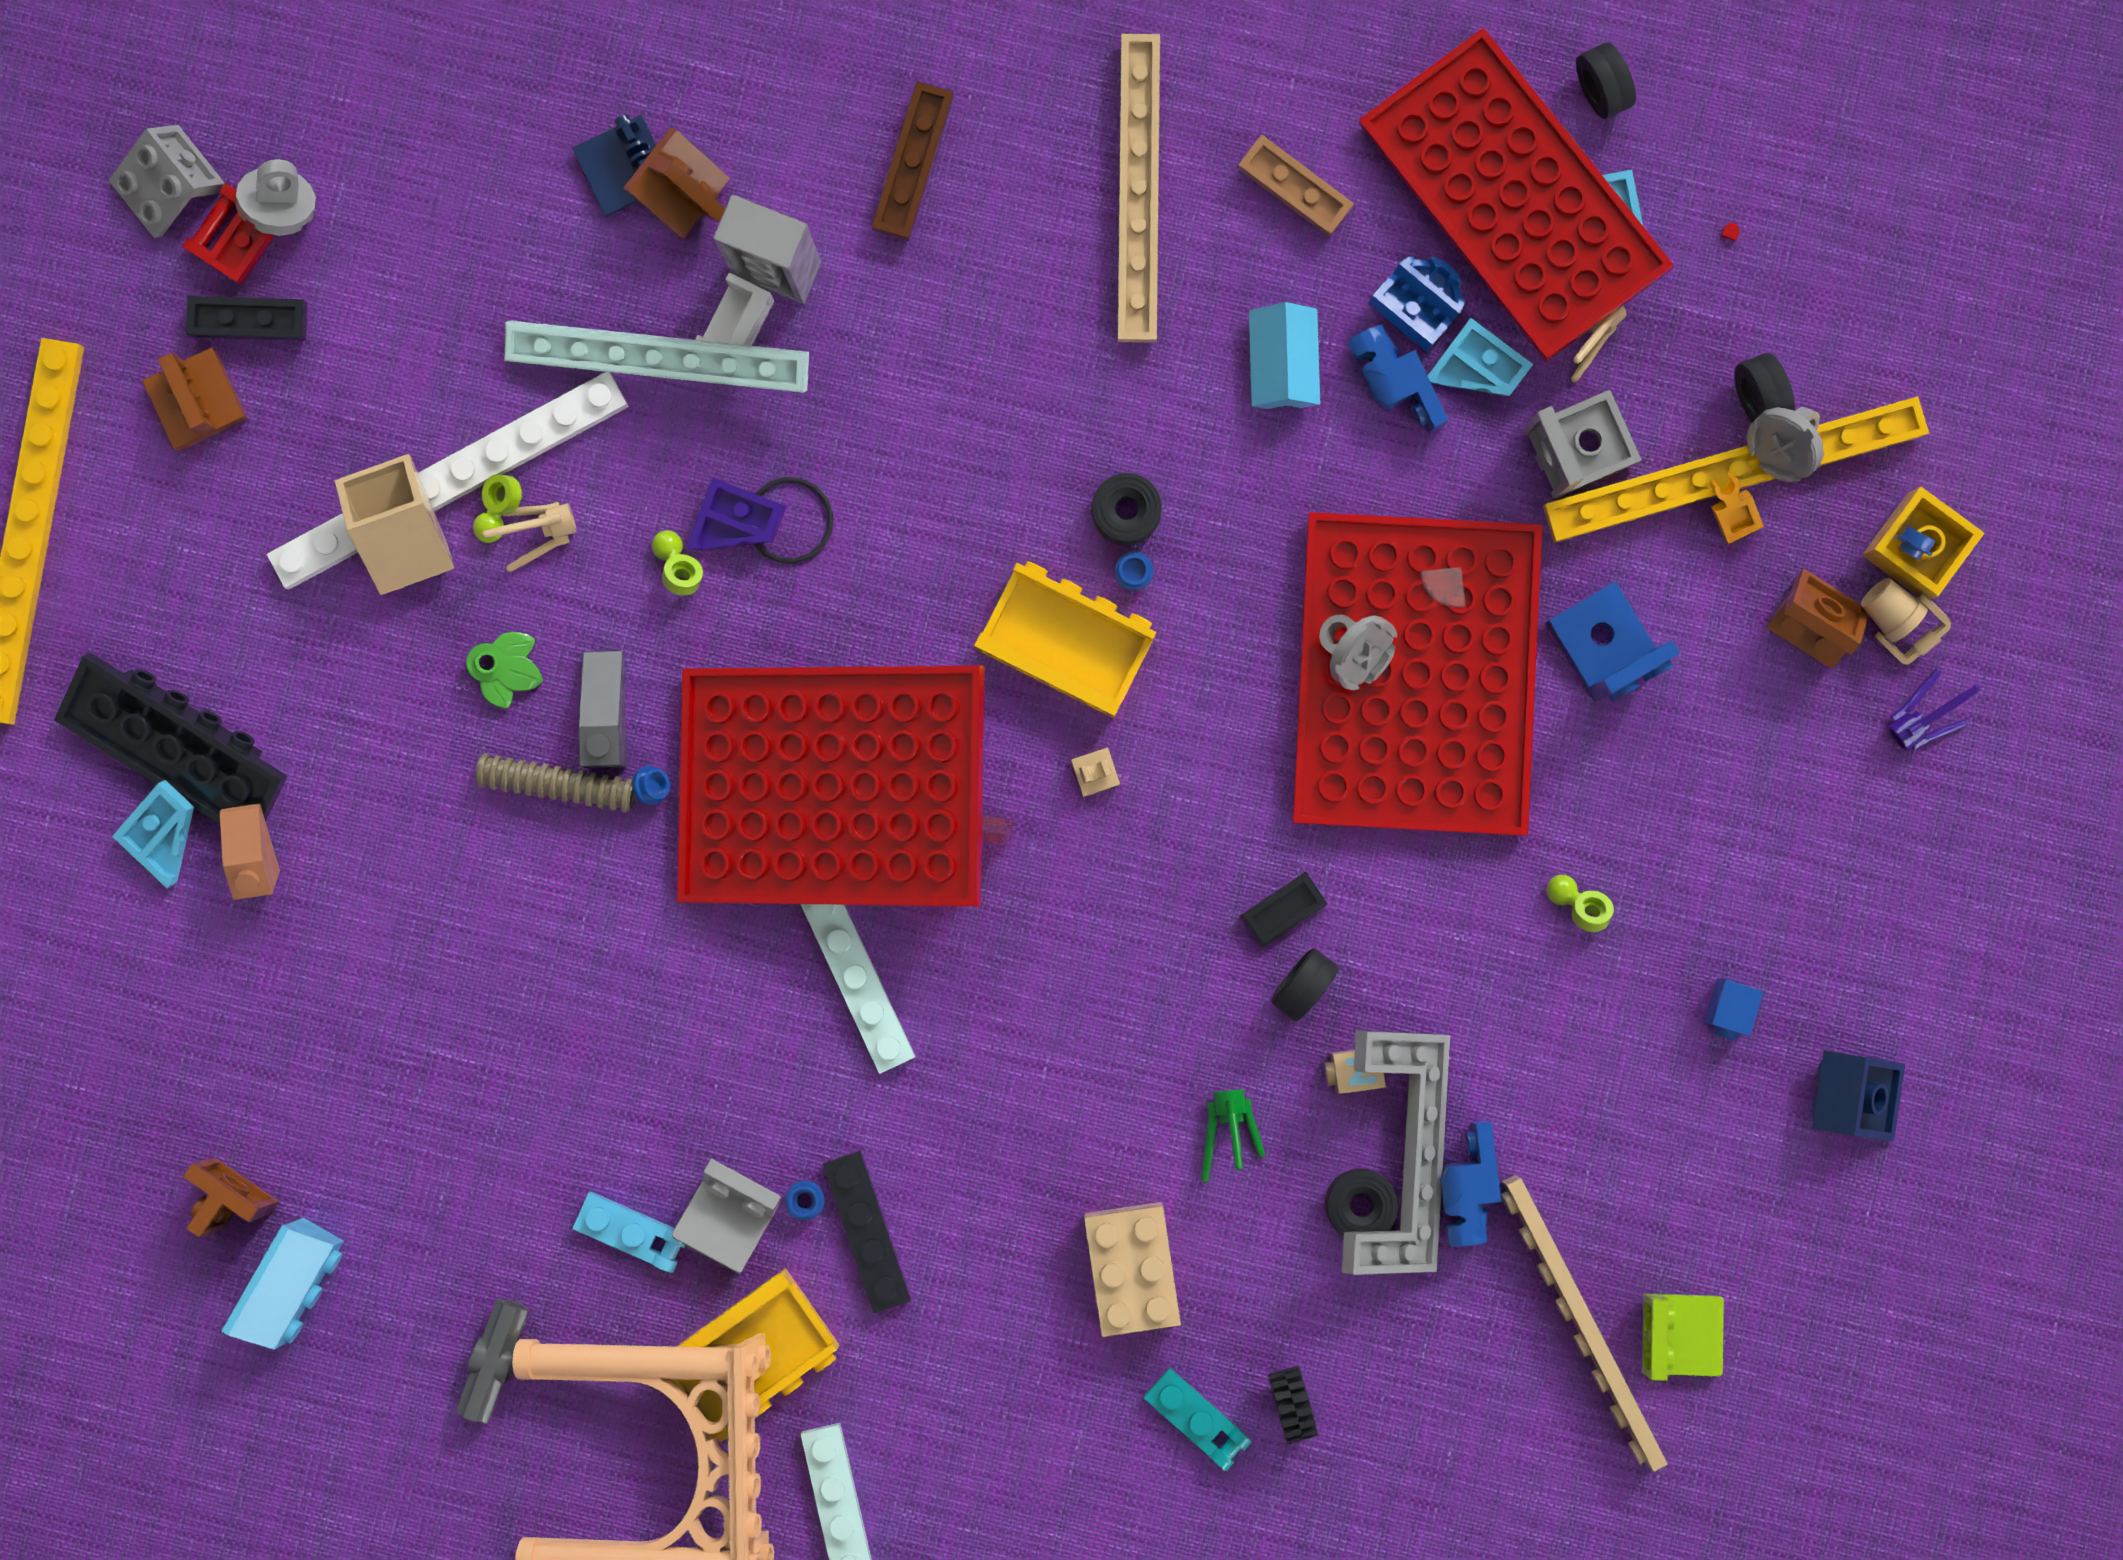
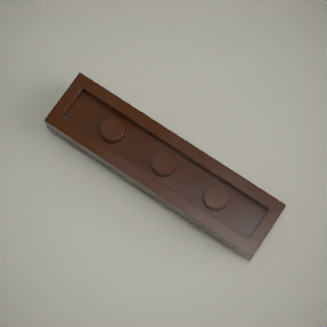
[872,81,954,241]

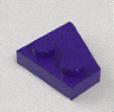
[687,478,787,550]

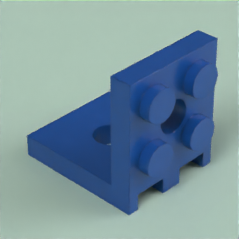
[1547,581,1680,702]

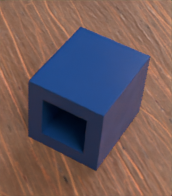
[1704,979,1764,1041]

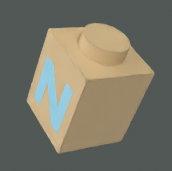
[1324,1050,1386,1094]

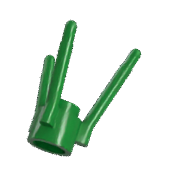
[1201,1089,1265,1183]

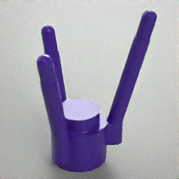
[1887,669,1981,751]

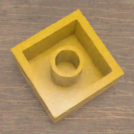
[1862,486,1985,599]

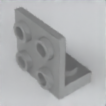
[109,125,224,238]
[672,1159,781,1274]

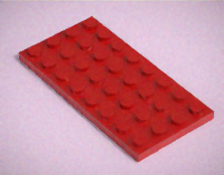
[1359,27,1674,362]

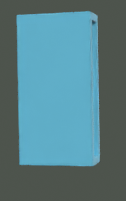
[1249,302,1320,409]

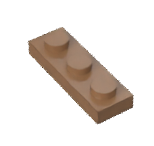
[1238,134,1354,238]

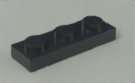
[186,296,307,341]

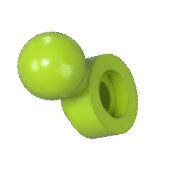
[473,474,522,543]
[652,530,703,596]
[1546,874,1614,932]

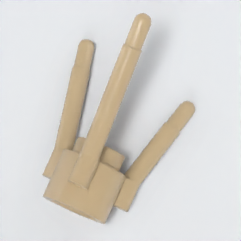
[1571,306,1627,383]
[482,502,577,572]

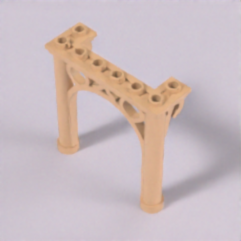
[513,1333,774,1560]

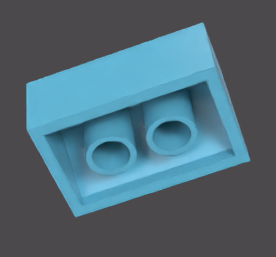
[221,1218,344,1349]

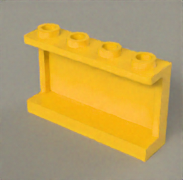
[974,561,1156,719]
[670,1268,839,1443]

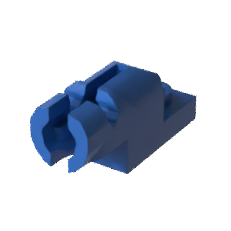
[1348,325,1448,434]
[1440,1120,1501,1247]

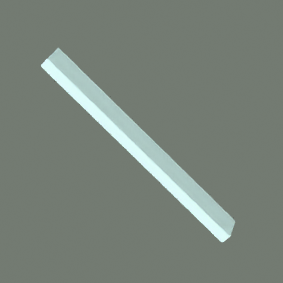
[505,321,809,393]

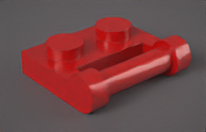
[182,183,274,285]

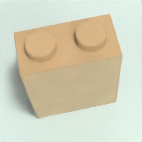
[334,454,455,595]

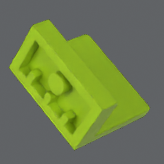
[1642,1293,1724,1380]

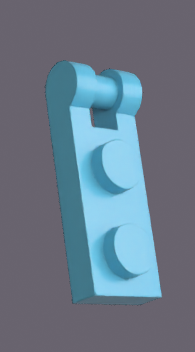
[572,1191,685,1273]

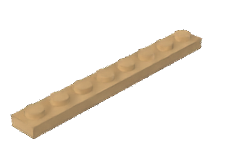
[1118,34,1160,343]
[1500,1175,1668,1472]

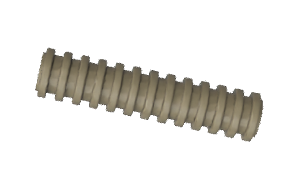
[475,753,635,813]

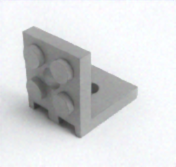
[1522,390,1641,499]

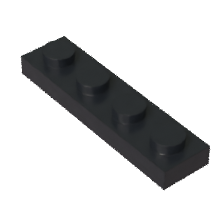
[823,1150,912,1314]

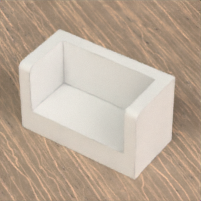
[695,273,774,346]

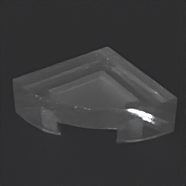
[1420,567,1465,608]

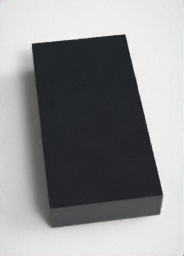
[1241,872,1328,947]

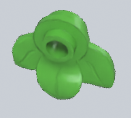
[466,632,543,708]

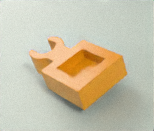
[1710,471,1764,544]

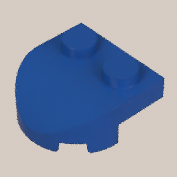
[1367,256,1465,352]

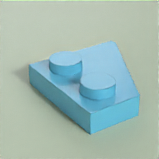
[1428,318,1533,397]
[112,780,194,888]

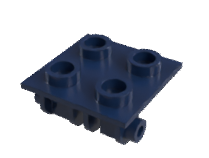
[573,114,656,217]

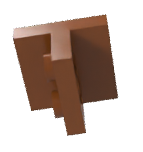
[623,127,730,239]
[142,347,248,452]
[1766,568,1868,669]
[183,1157,280,1237]

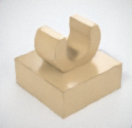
[1071,747,1120,797]

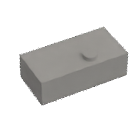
[714,194,821,304]

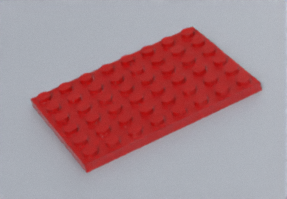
[1292,512,1543,836]
[677,665,985,907]

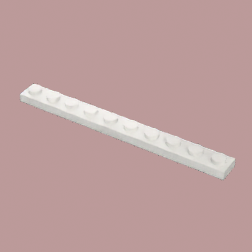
[267,372,629,590]

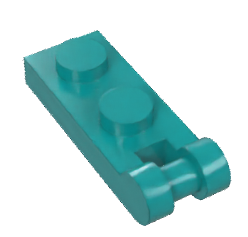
[1143,1366,1253,1471]

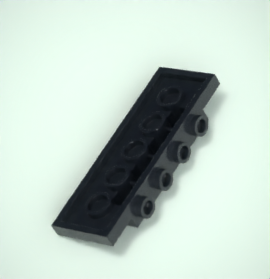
[54,653,288,824]

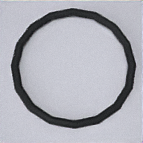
[753,477,833,564]

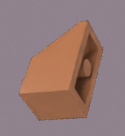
[220,804,280,900]

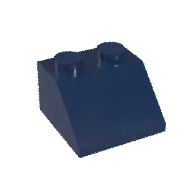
[1812,1050,1905,1141]

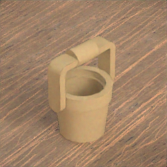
[1861,578,1951,664]

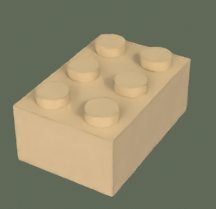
[1084,1202,1181,1337]

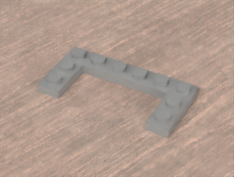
[1342,1031,1450,1275]

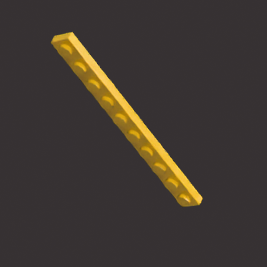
[0,338,84,725]
[1543,396,1929,543]

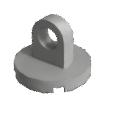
[235,159,316,236]
[1747,407,1824,483]
[1319,615,1397,690]

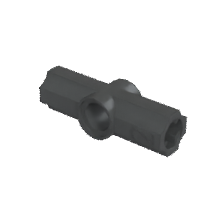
[456,1298,530,1424]

